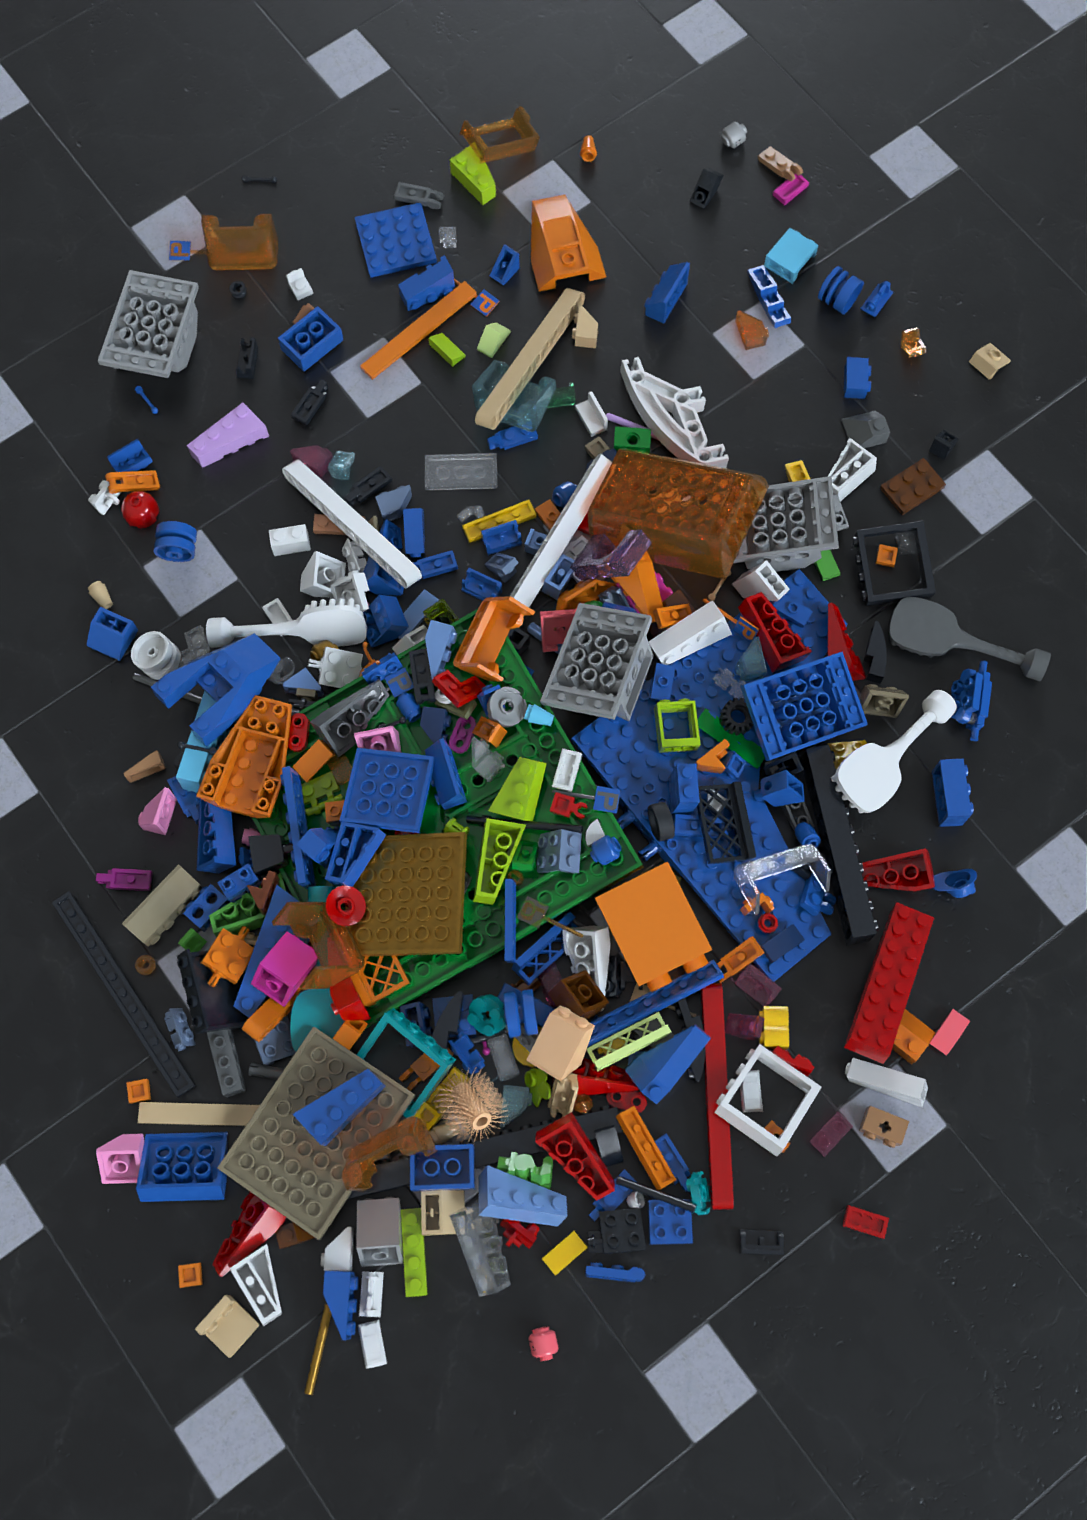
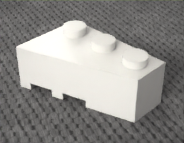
[230,1244,282,1326]

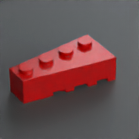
[738,592,812,673]
[535,1112,615,1201]

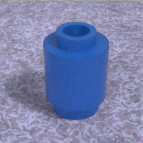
[396,693,422,723]
[795,822,820,850]

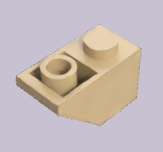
[572,306,598,348]

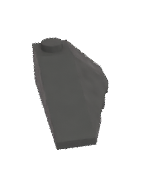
[310,679,389,757]

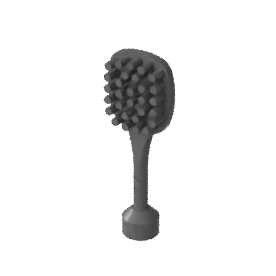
[889,597,1051,682]

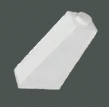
[845,1058,928,1107]

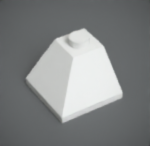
[300,551,346,598]

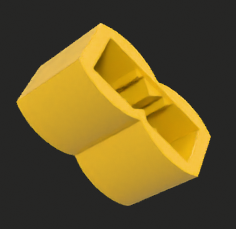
[759,1006,789,1049]

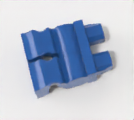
[217,863,262,903]

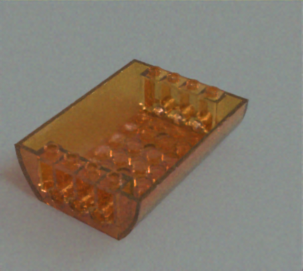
[588,448,769,579]

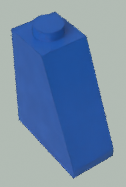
[403,508,425,557]

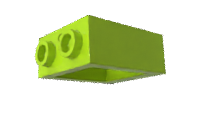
[654,699,701,753]

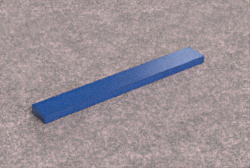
[587,959,724,1048]

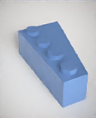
[479,1165,567,1226]

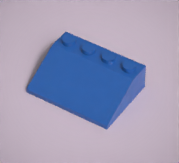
[136,1132,228,1202]

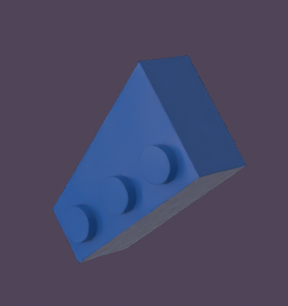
[398,255,455,311]
[325,821,386,887]
[296,826,340,869]

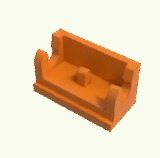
[293,739,336,782]

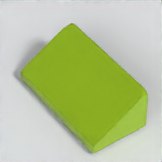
[428,333,466,367]

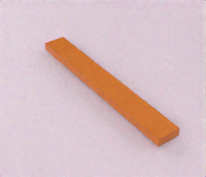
[360,281,477,380]

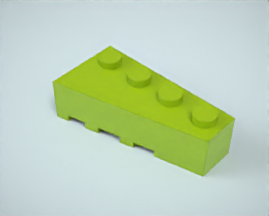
[473,818,526,905]

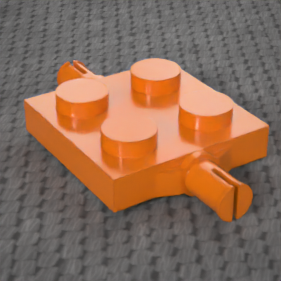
[201,926,254,987]

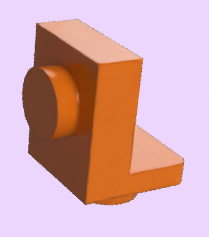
[740,892,774,916]

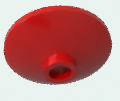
[325,886,366,926]

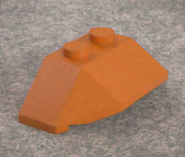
[554,579,616,631]

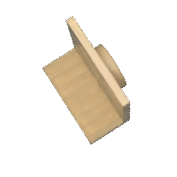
[969,343,1011,379]

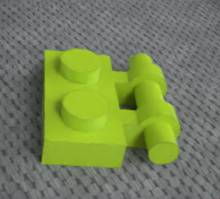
[301,771,344,817]

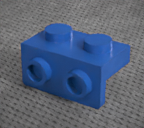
[107,439,153,472]

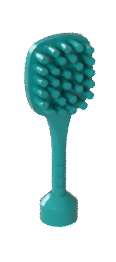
[290,886,345,1052]

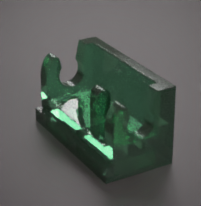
[538,382,576,409]

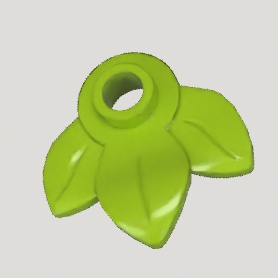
[525,1068,551,1107]

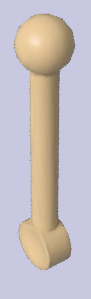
[708,569,731,601]

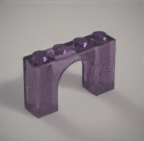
[570,529,652,580]

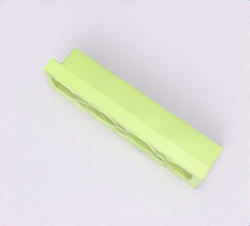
[587,1012,671,1071]

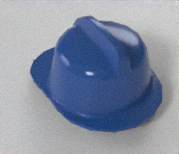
[933,869,977,898]

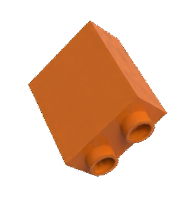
[595,862,712,992]

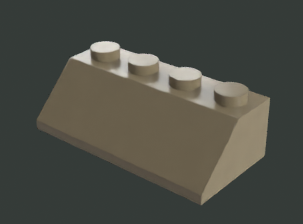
[122,864,203,947]

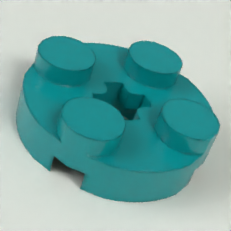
[467,994,506,1037]
[686,1171,710,1215]

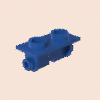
[860,281,893,317]
[361,652,403,684]
[448,1032,486,1075]

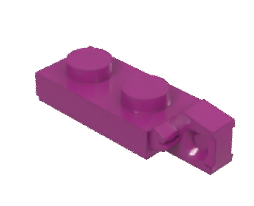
[96,868,153,891]

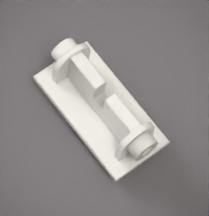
[342,538,367,573]
[359,1271,384,1317]

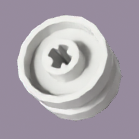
[131,631,181,680]

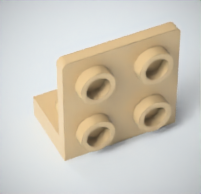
[195,1295,259,1358]

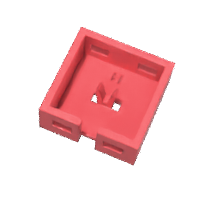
[540,609,577,652]

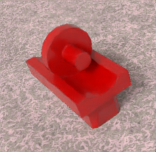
[500,1219,540,1249]

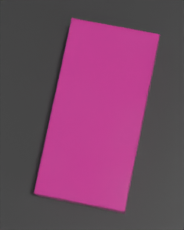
[773,174,809,205]

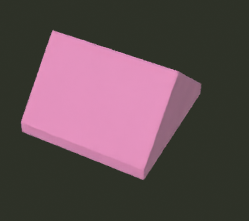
[354,726,402,753]

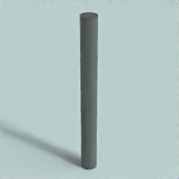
[133,673,202,704]

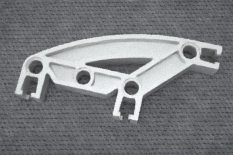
[620,357,729,474]

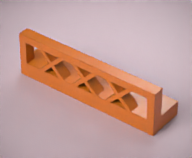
[615,1106,676,1191]

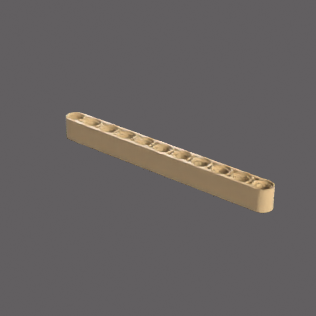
[475,288,585,430]

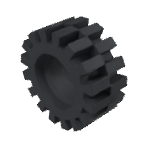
[719,698,753,735]

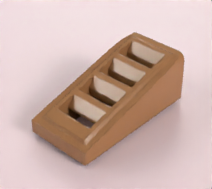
[124,750,166,782]

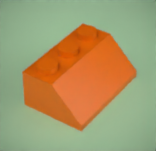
[892,1009,936,1064]

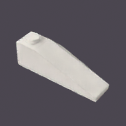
[562,926,610,1011]

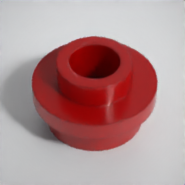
[758,913,778,933]

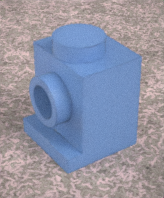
[525,528,547,555]

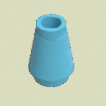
[524,704,555,727]

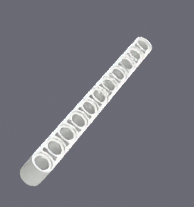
[510,454,615,607]
[282,459,422,588]

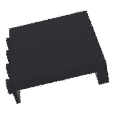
[177,949,264,1034]

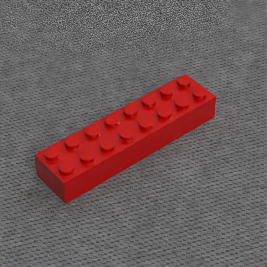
[844,902,934,1064]

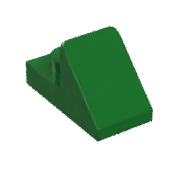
[512,840,539,873]

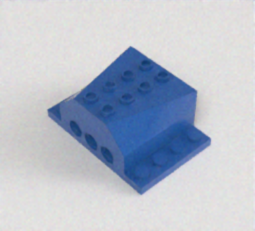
[740,652,868,761]

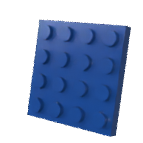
[355,203,437,278]
[340,748,434,833]

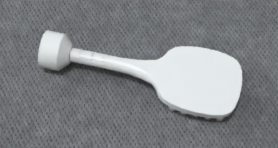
[206,598,367,648]
[831,690,957,813]

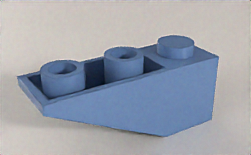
[425,620,457,680]

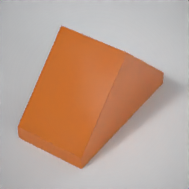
[472,716,507,748]

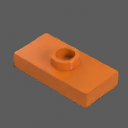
[535,499,561,531]

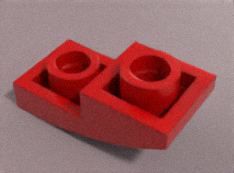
[772,1046,815,1077]

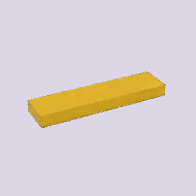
[462,500,536,543]

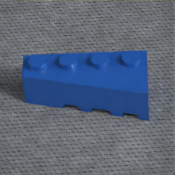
[197,799,236,874]
[293,1069,386,1147]

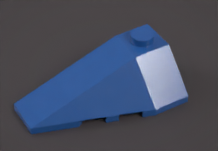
[363,519,404,596]
[625,1025,711,1104]

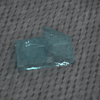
[328,451,355,480]

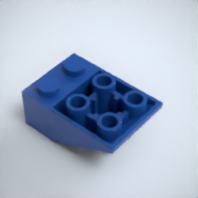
[323,1271,359,1340]

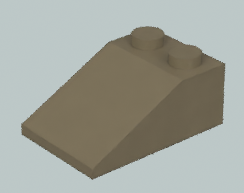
[860,684,909,718]

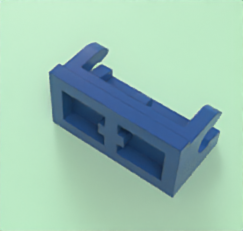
[481,520,522,555]
[461,568,502,601]

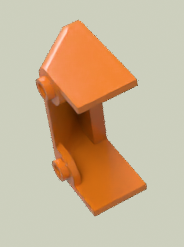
[453,596,535,682]

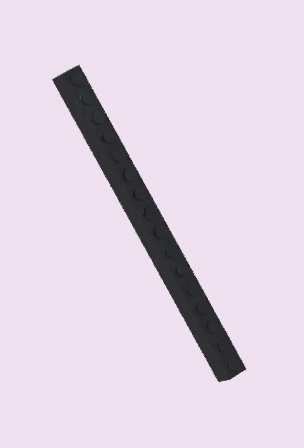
[346,1105,623,1201]

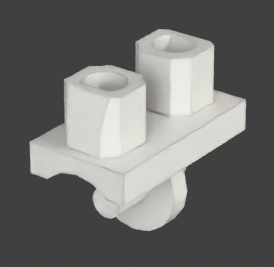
[88,480,121,515]

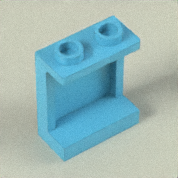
[764,228,818,284]

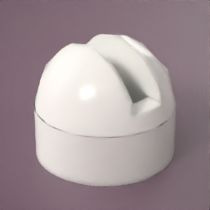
[627,1191,645,1209]

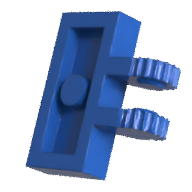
[799,873,836,916]

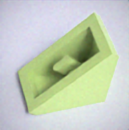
[477,323,511,358]

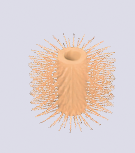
[434,1067,509,1145]

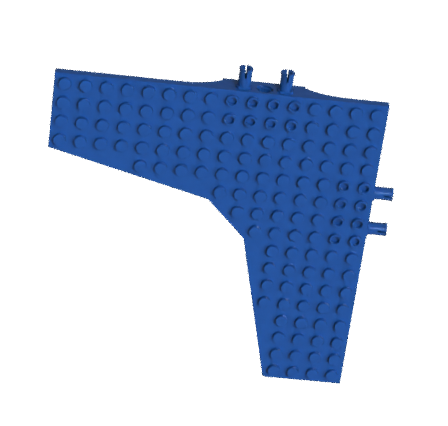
[571,569,848,984]

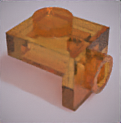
[901,328,926,357]

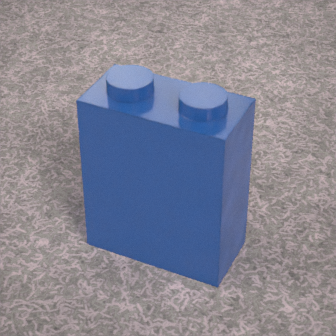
[668,764,700,815]

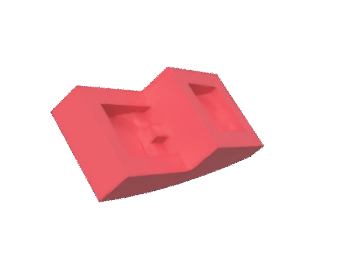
[930,1009,970,1056]

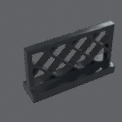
[697,781,756,864]

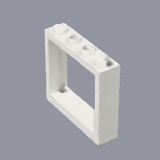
[714,1044,821,1156]

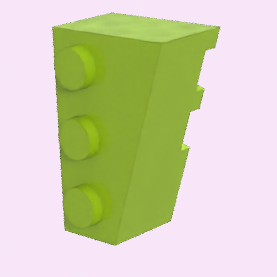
[450,142,496,205]
[488,757,547,821]

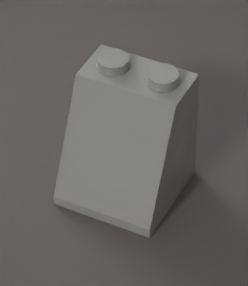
[356,1197,404,1267]

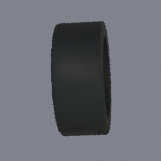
[648,802,675,842]

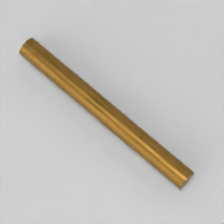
[304,1304,331,1395]

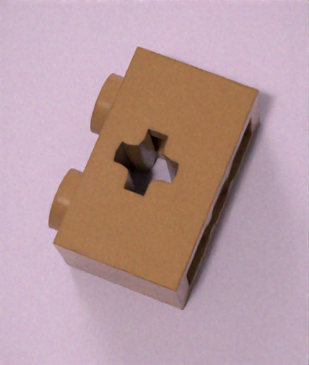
[859,1106,909,1148]

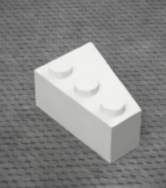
[828,438,877,502]

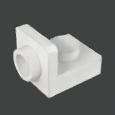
[286,268,313,301]

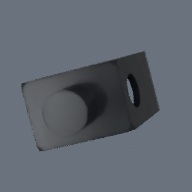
[248,834,293,877]

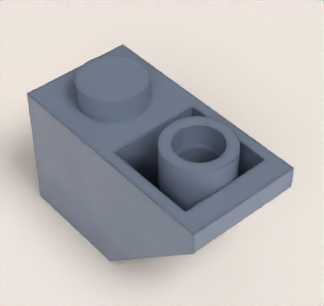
[375,485,412,522]

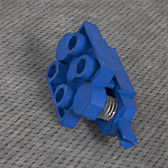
[950,661,992,741]

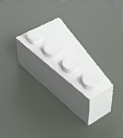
[648,600,732,665]

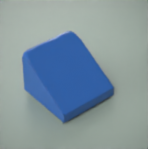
[721,751,747,778]

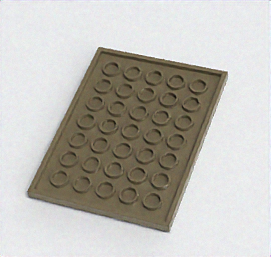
[218,1027,415,1240]

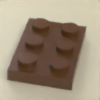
[880,458,946,515]

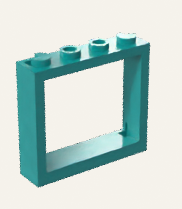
[357,1008,456,1121]

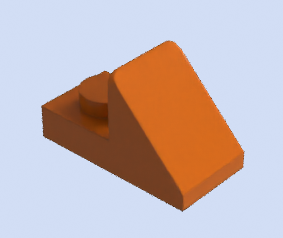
[653,603,692,629]
[695,739,730,774]

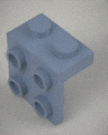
[536,829,582,874]

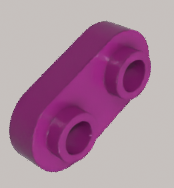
[449,716,477,754]

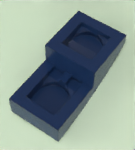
[760,924,805,964]

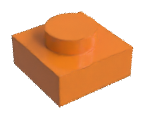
[875,544,898,567]
[127,1079,151,1104]
[178,1263,203,1288]

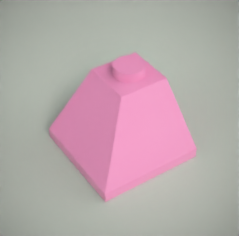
[138,787,177,835]
[96,1134,144,1184]

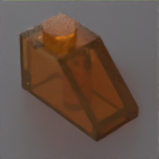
[735,311,769,350]

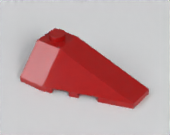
[862,848,935,892]
[552,1058,639,1096]

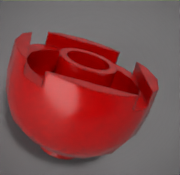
[121,491,159,529]

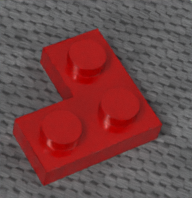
[432,670,486,708]

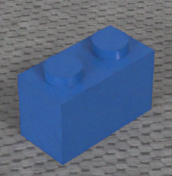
[844,357,871,399]

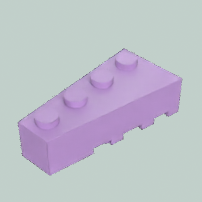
[187,402,269,468]

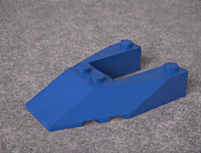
[151,633,281,747]

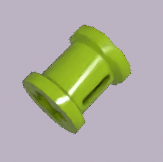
[443,817,470,835]

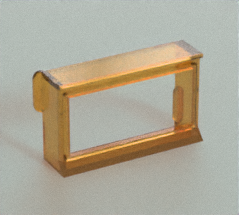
[459,106,540,163]

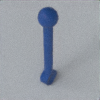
[135,386,158,414]

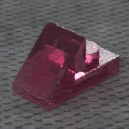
[725,1013,765,1041]

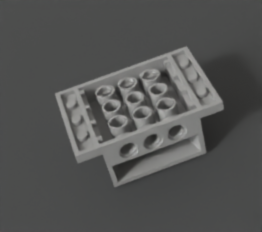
[98,270,199,378]
[719,476,839,572]
[540,603,654,721]

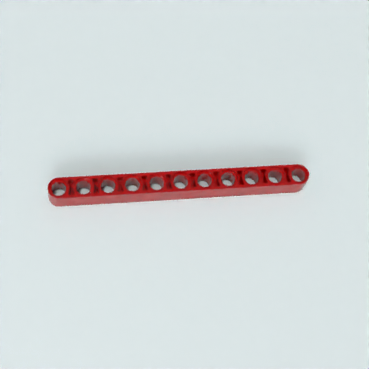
[701,983,734,1210]

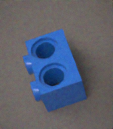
[183,884,230,932]

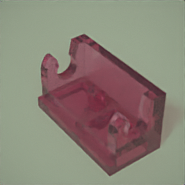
[734,964,782,1006]

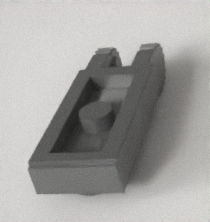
[394,182,444,209]

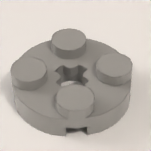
[487,687,527,727]

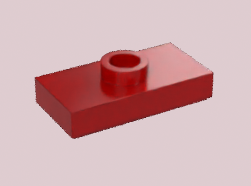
[842,1205,889,1239]

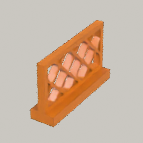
[329,928,410,1007]

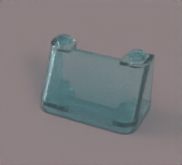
[472,360,556,432]

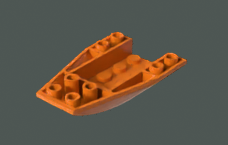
[531,194,606,292]
[196,695,292,818]

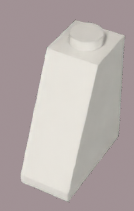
[732,560,790,601]

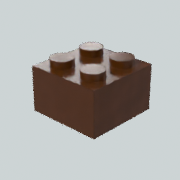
[548,970,609,1019]

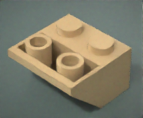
[421,1190,465,1236]

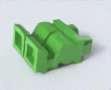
[497,1152,553,1190]

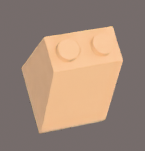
[527,1005,595,1081]

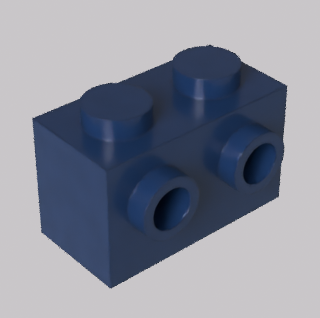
[400,1002,433,1049]

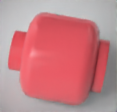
[528,1327,558,1361]

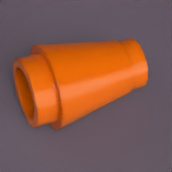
[580,136,597,162]

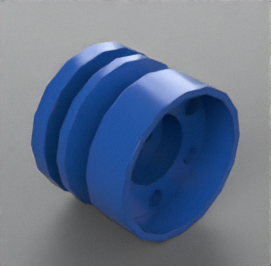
[818,266,864,314]

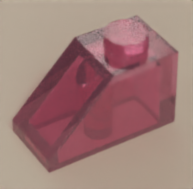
[290,445,334,479]

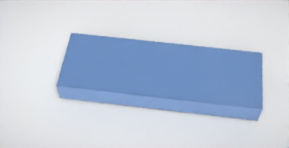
[398,589,439,640]

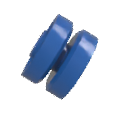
[153,521,197,562]
[503,989,538,1038]

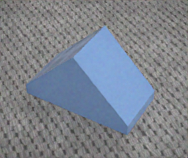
[283,667,323,697]

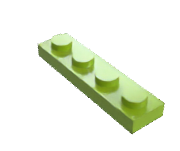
[401,1208,428,1297]

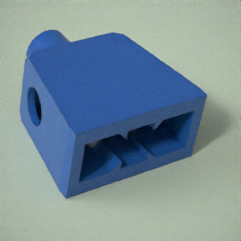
[754,770,804,807]

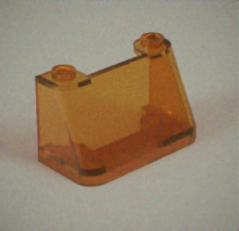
[201,214,278,270]
[342,1116,437,1191]

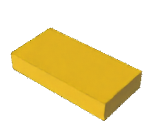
[542,1231,588,1275]

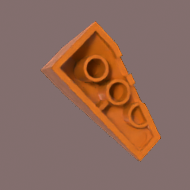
[605,547,663,623]

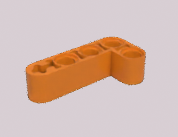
[242,976,311,1042]

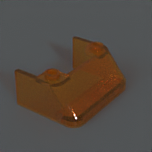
[272,902,365,990]

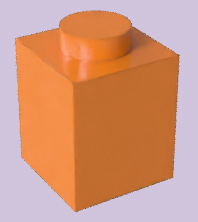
[333,1020,368,1050]

